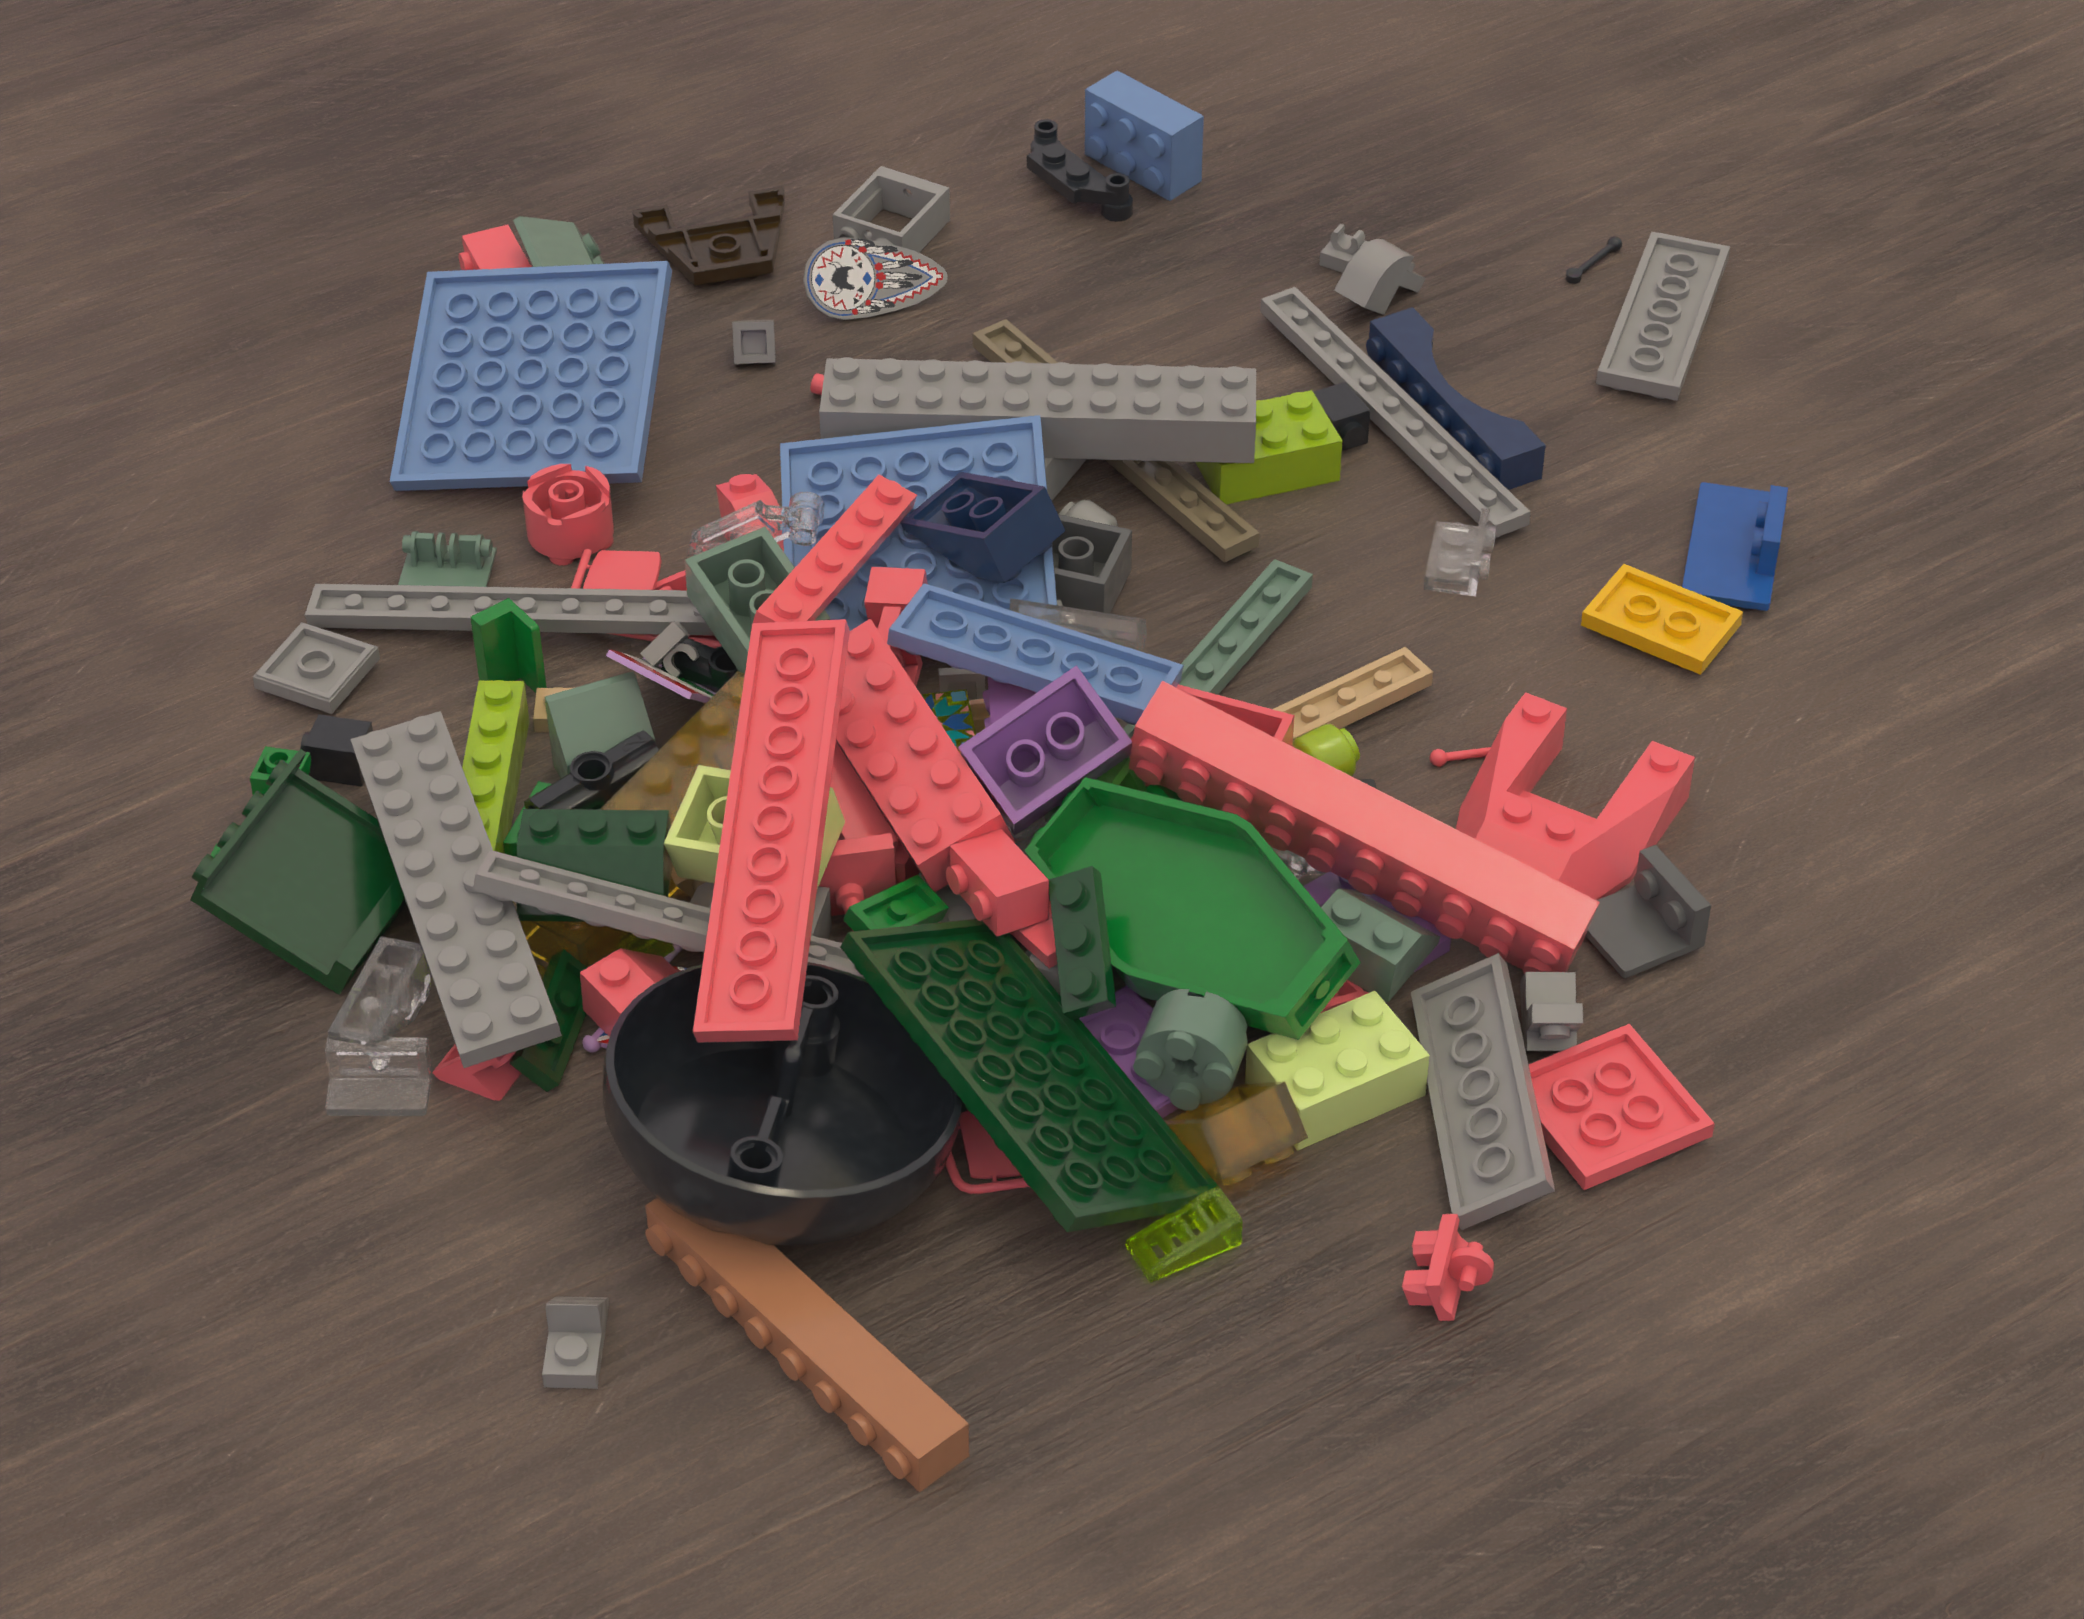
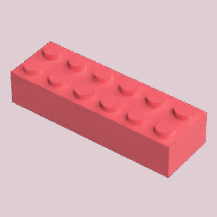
[836,619,1015,892]

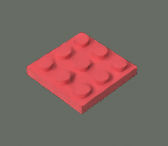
[1528,1024,1715,1190]

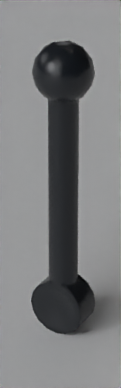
[1565,236,1622,284]

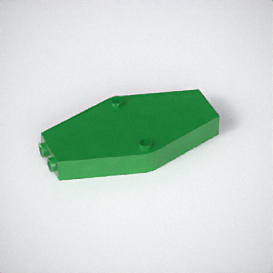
[1024,777,1361,1040]

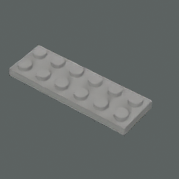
[1596,231,1730,401]
[1411,953,1555,1230]

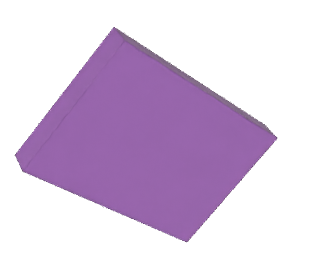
[1079,986,1179,1118]

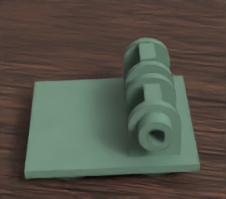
[398,531,497,587]

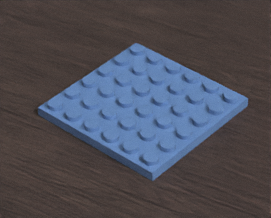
[390,261,672,491]
[780,415,1059,631]

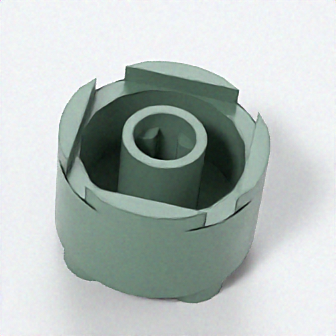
[1133,989,1248,1110]

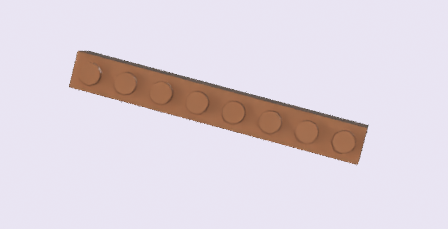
[645,1198,969,1492]

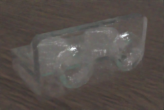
[1424,508,1497,597]

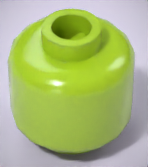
[1293,724,1360,776]

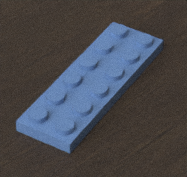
[887,583,1184,725]

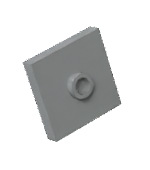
[253,622,380,714]

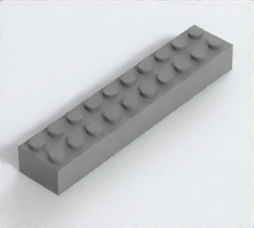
[819,357,1256,463]

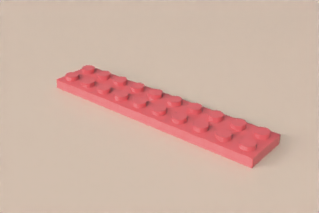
[693,619,850,1043]

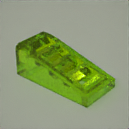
[1125,1186,1243,1283]

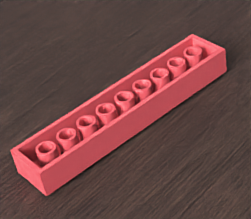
[1129,681,1600,974]

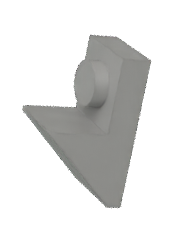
[542,1296,609,1389]

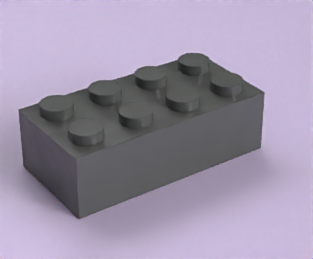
[1052,514,1132,625]

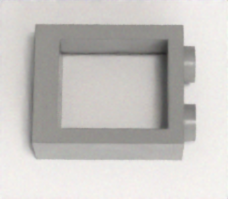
[833,166,950,253]

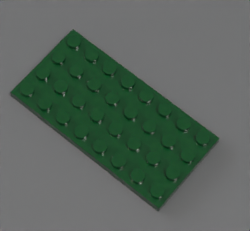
[840,919,1222,1232]

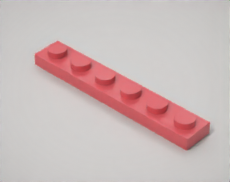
[753,475,917,623]

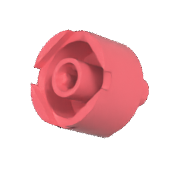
[522,464,614,565]

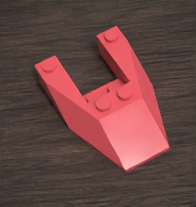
[1456,692,1695,900]

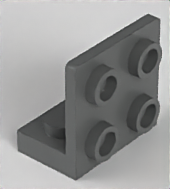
[1585,845,1711,978]

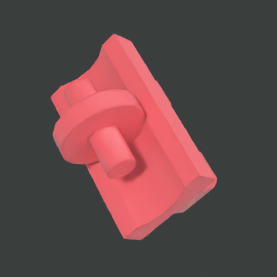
[1402,1214,1494,1321]

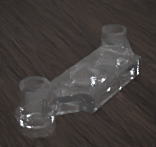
[686,492,825,559]

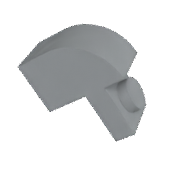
[1334,239,1426,315]
[1520,972,1583,1051]

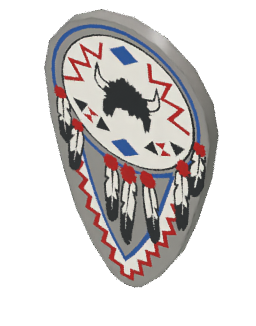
[803,238,948,320]

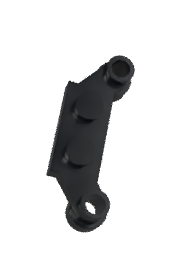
[1027,119,1133,222]

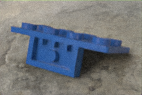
[1682,482,1788,611]

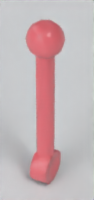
[1429,747,1491,767]

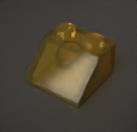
[1165,1081,1308,1185]

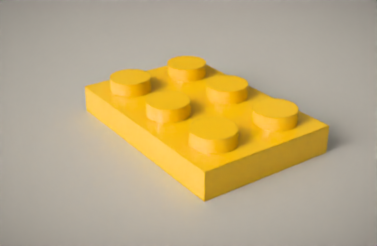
[1581,564,1743,675]

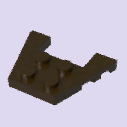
[632,186,785,286]

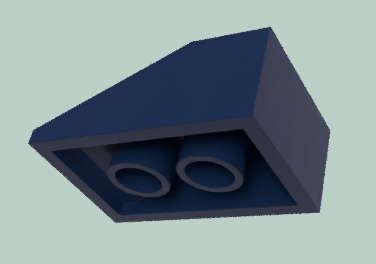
[900,472,1065,583]

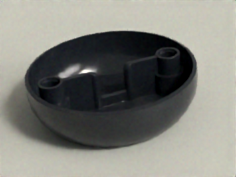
[603,962,963,1246]

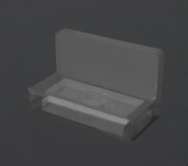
[325,1037,433,1116]

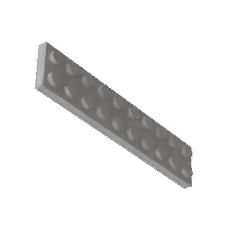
[350,711,561,1068]

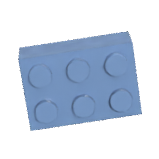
[1085,70,1204,201]

